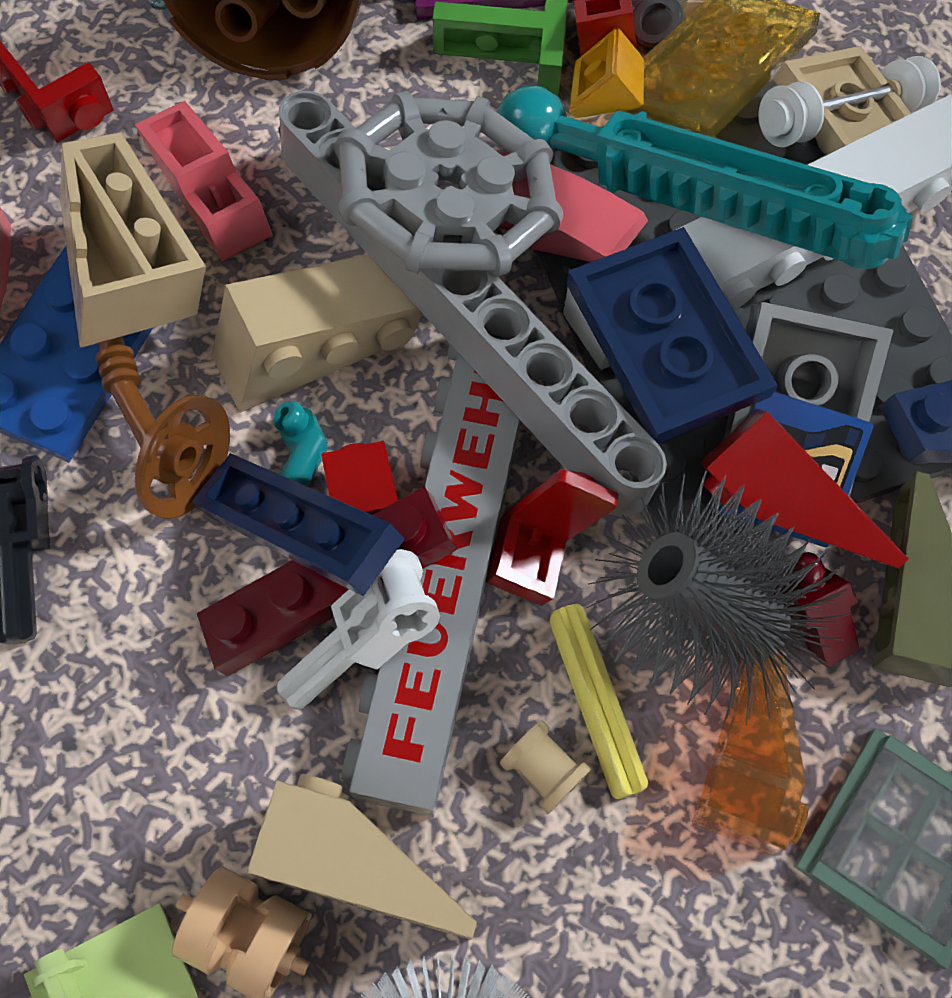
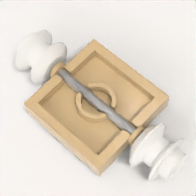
[759,46,941,155]

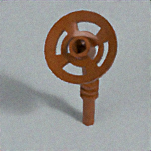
[96,336,230,519]

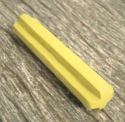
[549,604,648,799]

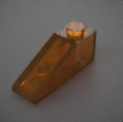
[691,650,809,855]

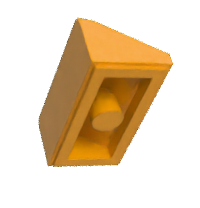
[569,28,644,118]

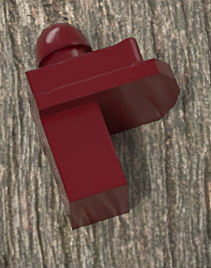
[768,552,860,668]

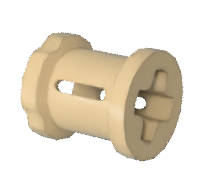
[499,720,592,814]

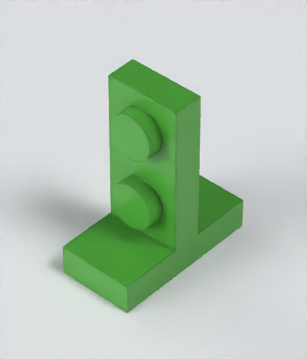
[433,0,568,96]

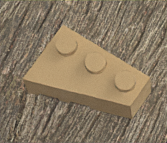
[60,132,206,348]
[212,255,423,413]

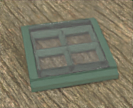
[793,728,952,969]

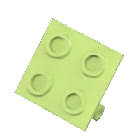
[24,903,200,998]

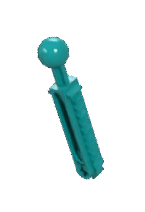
[496,85,913,269]

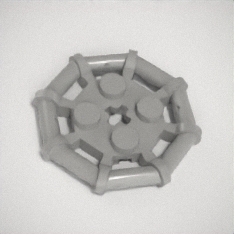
[334,91,564,277]

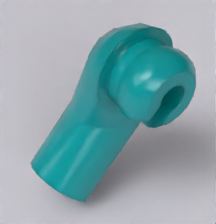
[273,401,328,487]

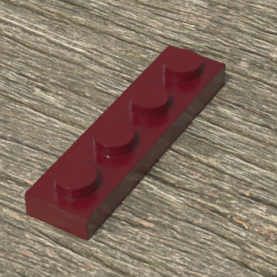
[197,486,458,676]

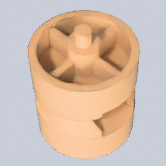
[172,866,312,998]

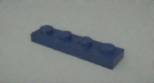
[192,453,405,596]

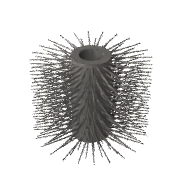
[586,471,849,725]

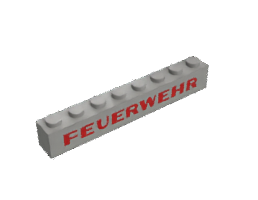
[342,315,543,818]

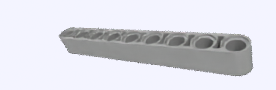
[279,91,667,517]

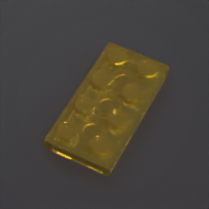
[614,0,820,138]

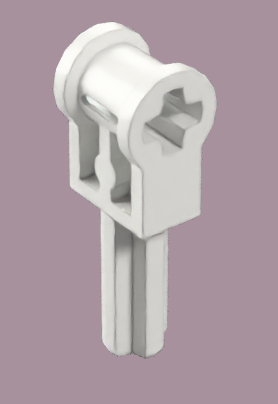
[277,549,440,709]

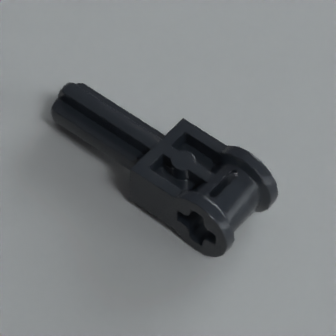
[0,455,50,645]

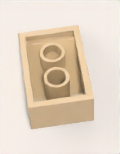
[246,774,477,940]

